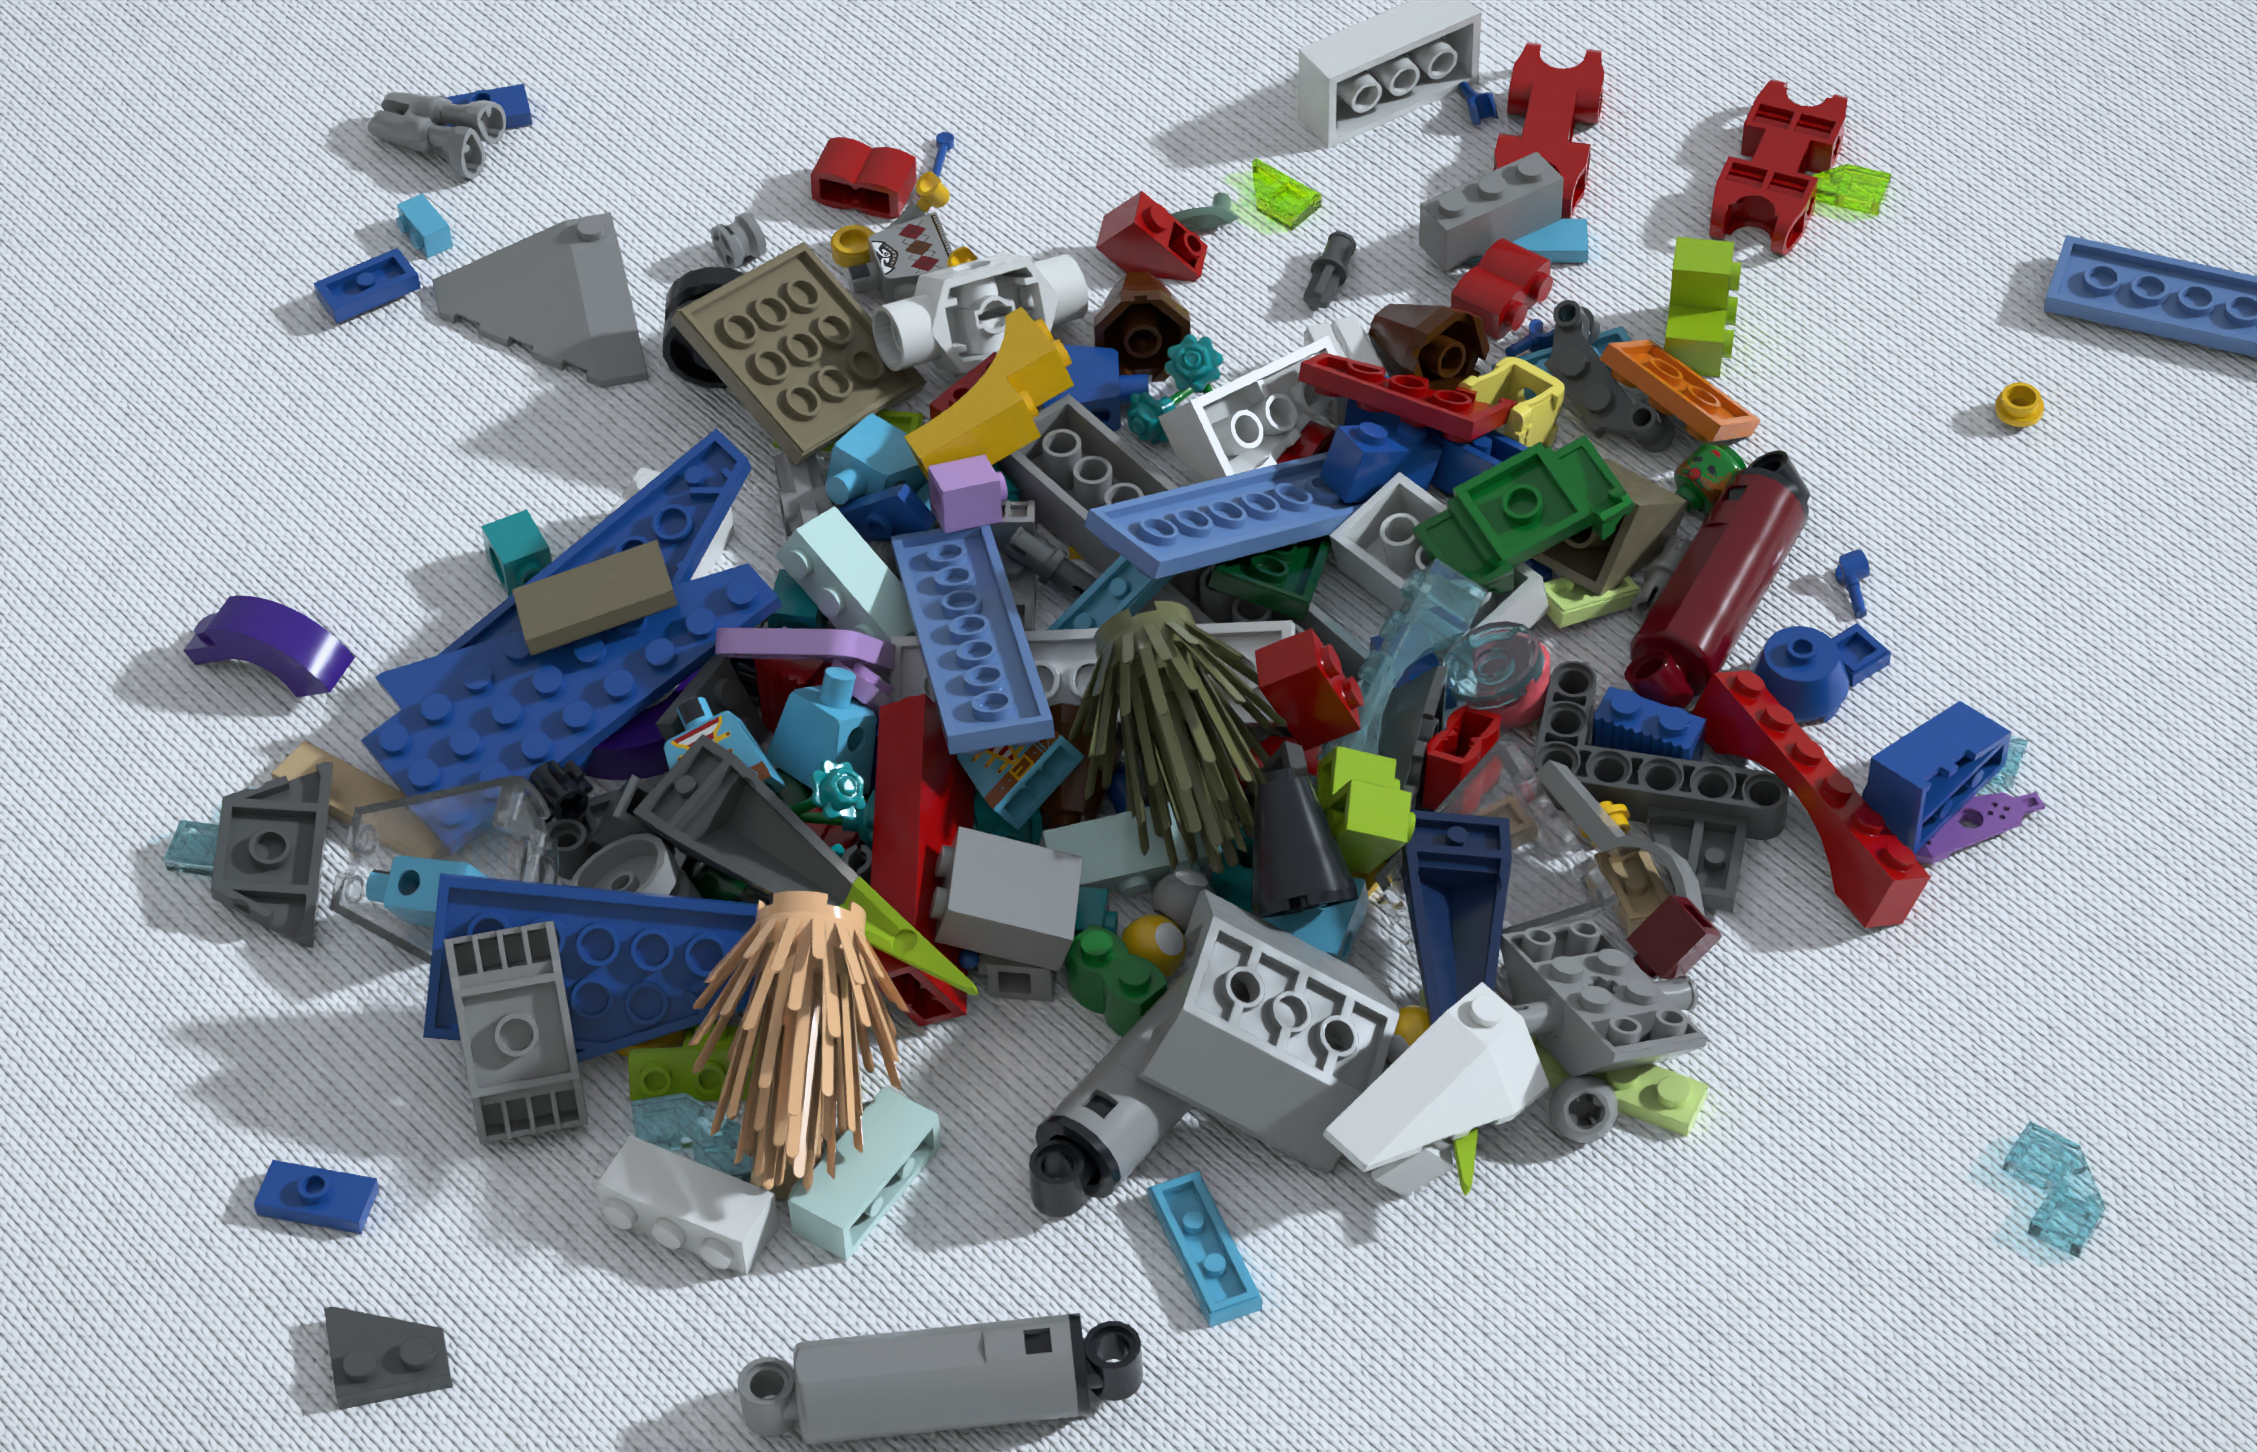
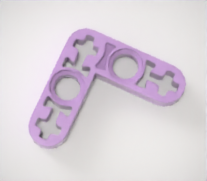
[715,628,896,672]

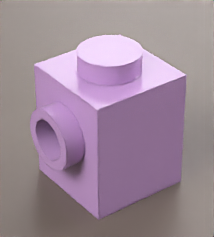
[928,455,1008,534]

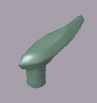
[1170,193,1238,231]

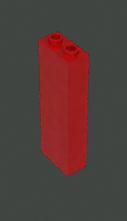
[870,694,975,1027]

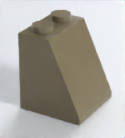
[1532,458,1689,596]

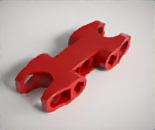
[1494,42,1605,219]

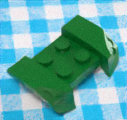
[1413,435,1636,597]

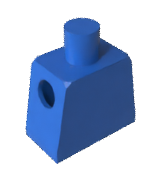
[1043,344,1149,432]

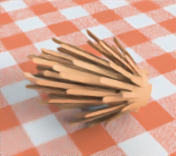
[688,891,910,1191]

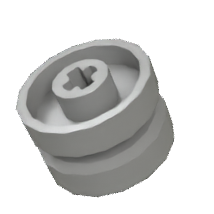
[568,833,702,898]

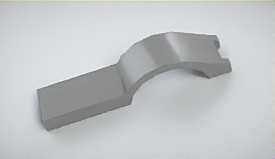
[1534,760,1705,916]

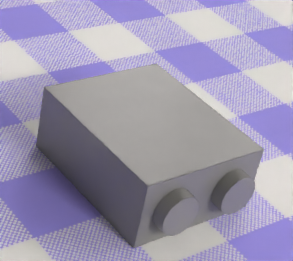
[929,826,1083,972]

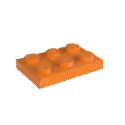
[1599,339,1761,443]

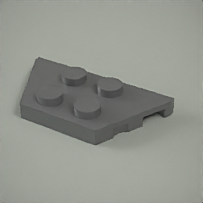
[211,762,333,948]

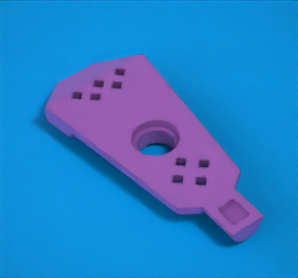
[1915,792,2045,864]

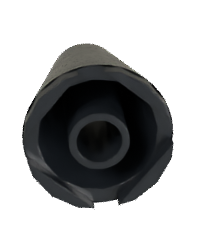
[1251,768,1358,919]

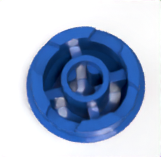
[1748,626,1849,724]

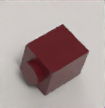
[1626,895,1723,980]

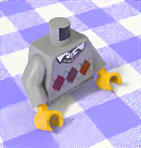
[847,172,977,304]

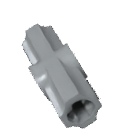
[774,451,833,537]

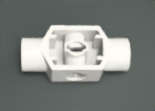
[872,253,1089,374]

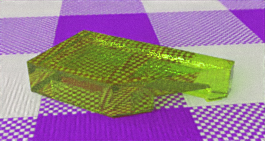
[1252,158,1322,231]
[1812,164,1892,216]

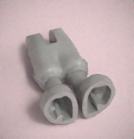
[367,92,506,179]

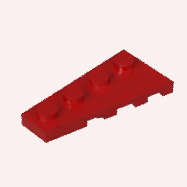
[1298,352,1517,443]

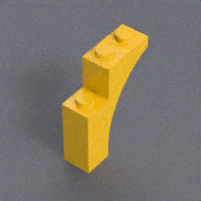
[904,306,1074,482]

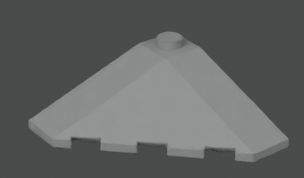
[432,212,648,388]

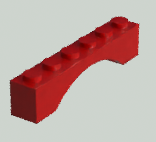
[1691,670,1931,928]

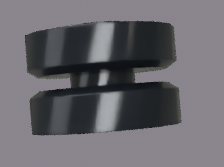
[663,267,745,388]

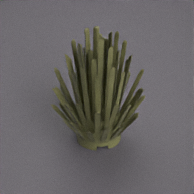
[1068,601,1288,874]

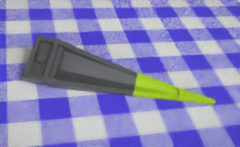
[633,734,978,995]

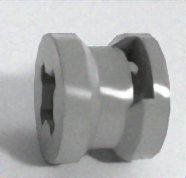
[711,212,767,269]

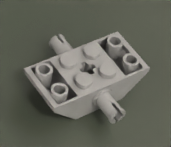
[1500,920,1708,1077]

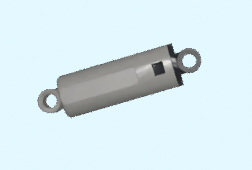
[1029,967,1250,1217]
[737,1313,1143,1444]

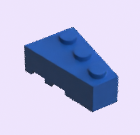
[1862,701,2011,854]

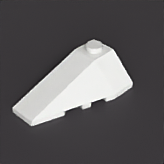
[1158,336,1338,480]
[1323,982,1549,1172]

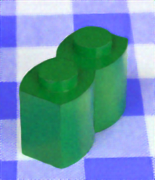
[1065,924,1167,1037]

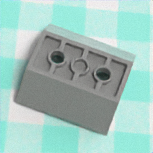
[1137,889,1400,1174]

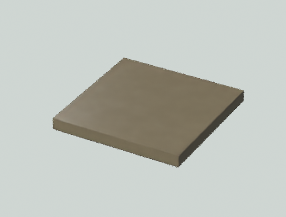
[670,242,927,465]

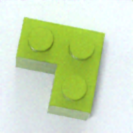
[1664,237,1742,377]
[1315,746,1416,874]

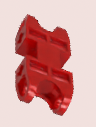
[1709,79,1848,255]

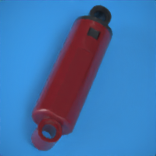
[1624,450,1810,709]

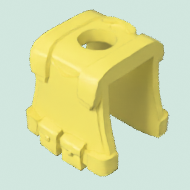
[1458,357,1565,447]

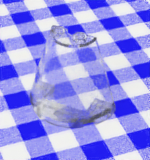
[1374,734,1621,967]
[329,775,559,964]

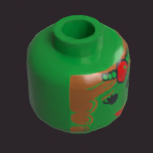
[1674,443,1747,515]

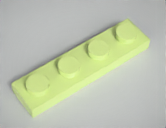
[1531,1036,1709,1136]

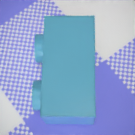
[396,194,453,258]

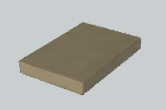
[512,540,678,655]

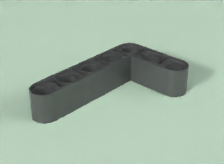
[1533,661,1789,840]

